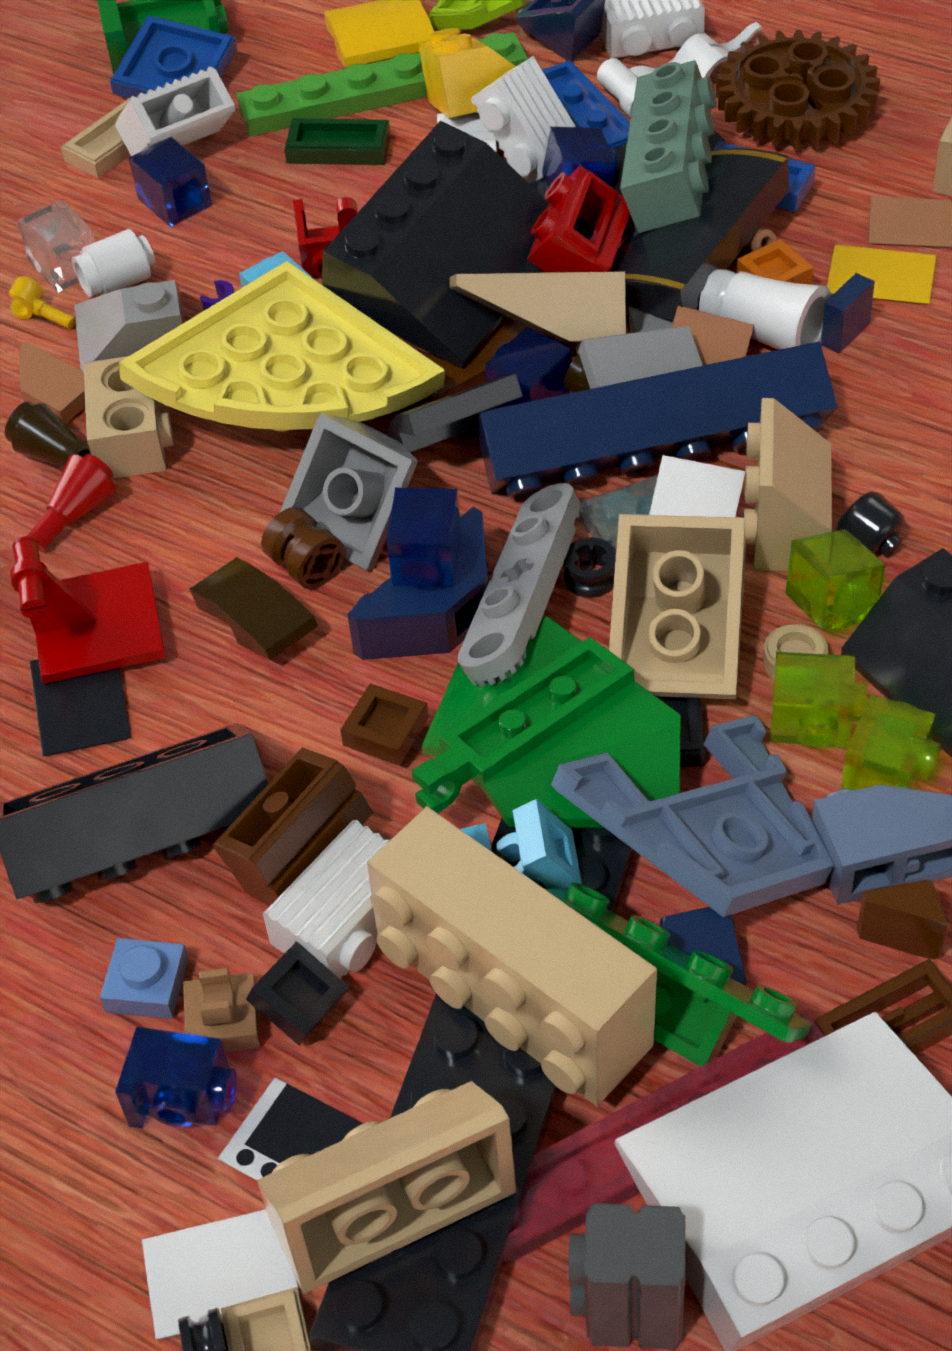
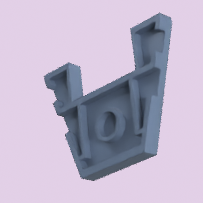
[551,715,834,917]

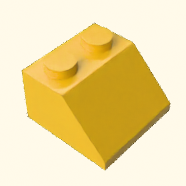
[418,28,516,118]

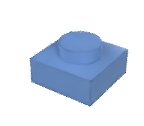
[100,938,189,1019]

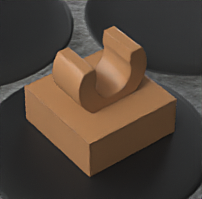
[183,968,261,1057]

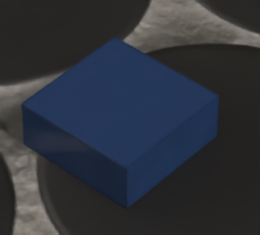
[821,273,875,354]

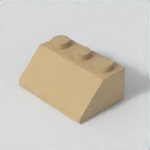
[257,1081,516,1294]

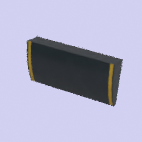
[607,148,789,321]

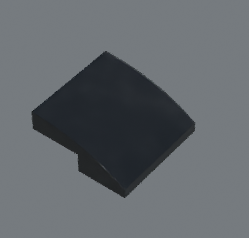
[387,374,523,452]

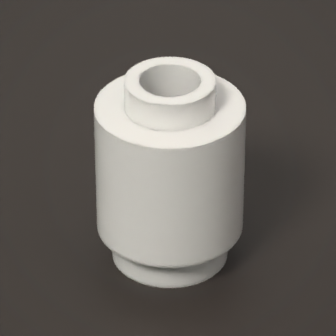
[72,229,155,297]

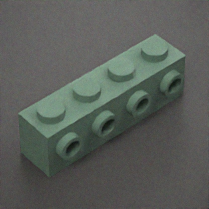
[620,60,717,233]

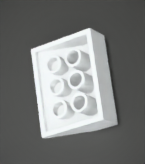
[614,1012,952,1351]

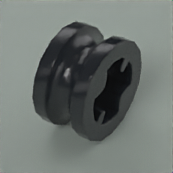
[563,537,616,598]
[178,1308,229,1351]

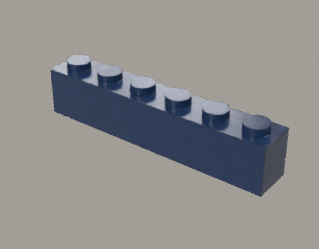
[476,341,838,498]

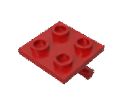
[10,536,166,684]

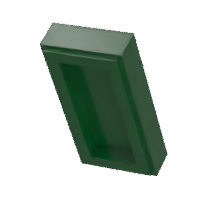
[284,118,391,165]

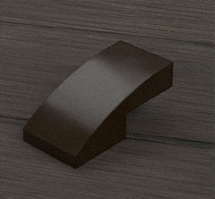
[189,557,318,660]

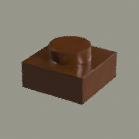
[340,683,429,766]

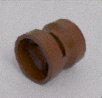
[261,507,345,590]

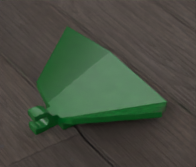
[411,617,681,828]

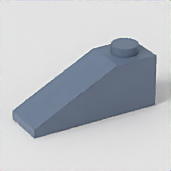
[812,784,952,905]

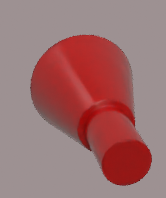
[27,454,116,552]

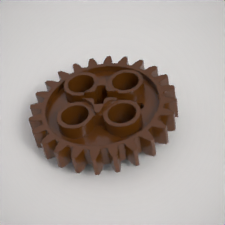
[716,30,880,149]

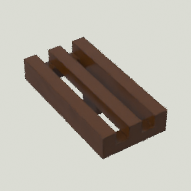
[808,958,952,1055]

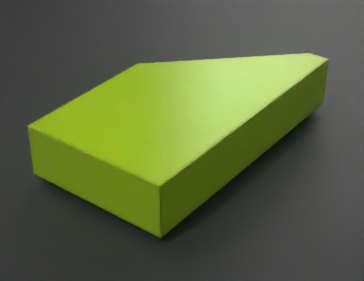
[428,0,526,31]

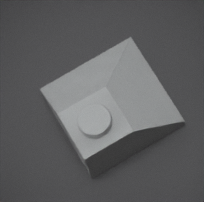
[74,280,185,371]
[280,413,418,571]

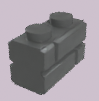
[568,1203,685,1350]

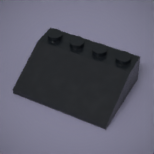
[322,120,549,369]

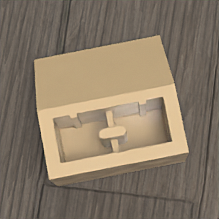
[744,398,832,573]

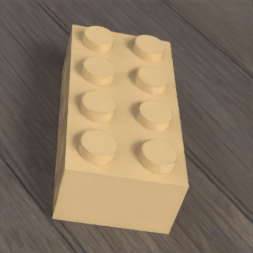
[367,806,657,1106]

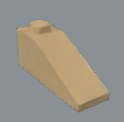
[450,272,626,353]

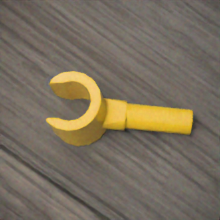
[9,276,76,329]

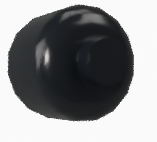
[836,491,905,560]

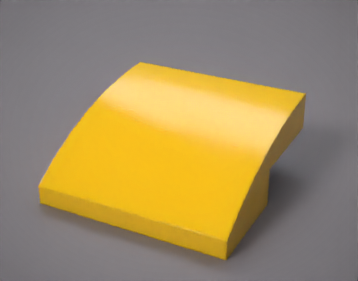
[324,0,434,68]

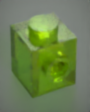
[785,529,886,631]
[770,651,867,748]
[841,694,941,790]

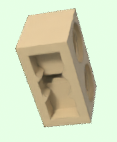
[83,356,174,479]

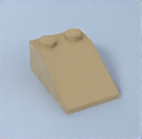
[609,514,746,700]

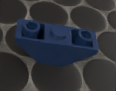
[347,506,488,660]

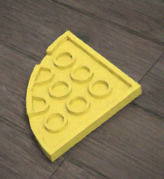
[119,261,445,432]

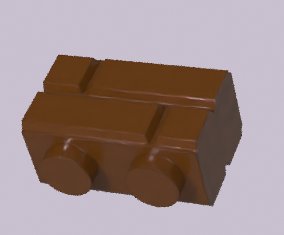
[212,747,374,905]

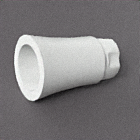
[699,269,831,350]

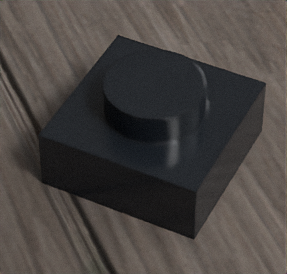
[246,941,349,1046]

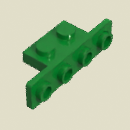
[545,882,812,1069]

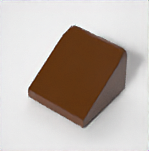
[857,880,947,959]

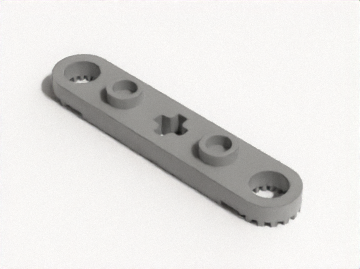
[458,483,583,686]

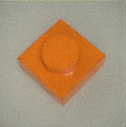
[736,239,814,285]

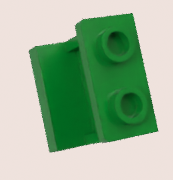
[97,0,229,74]

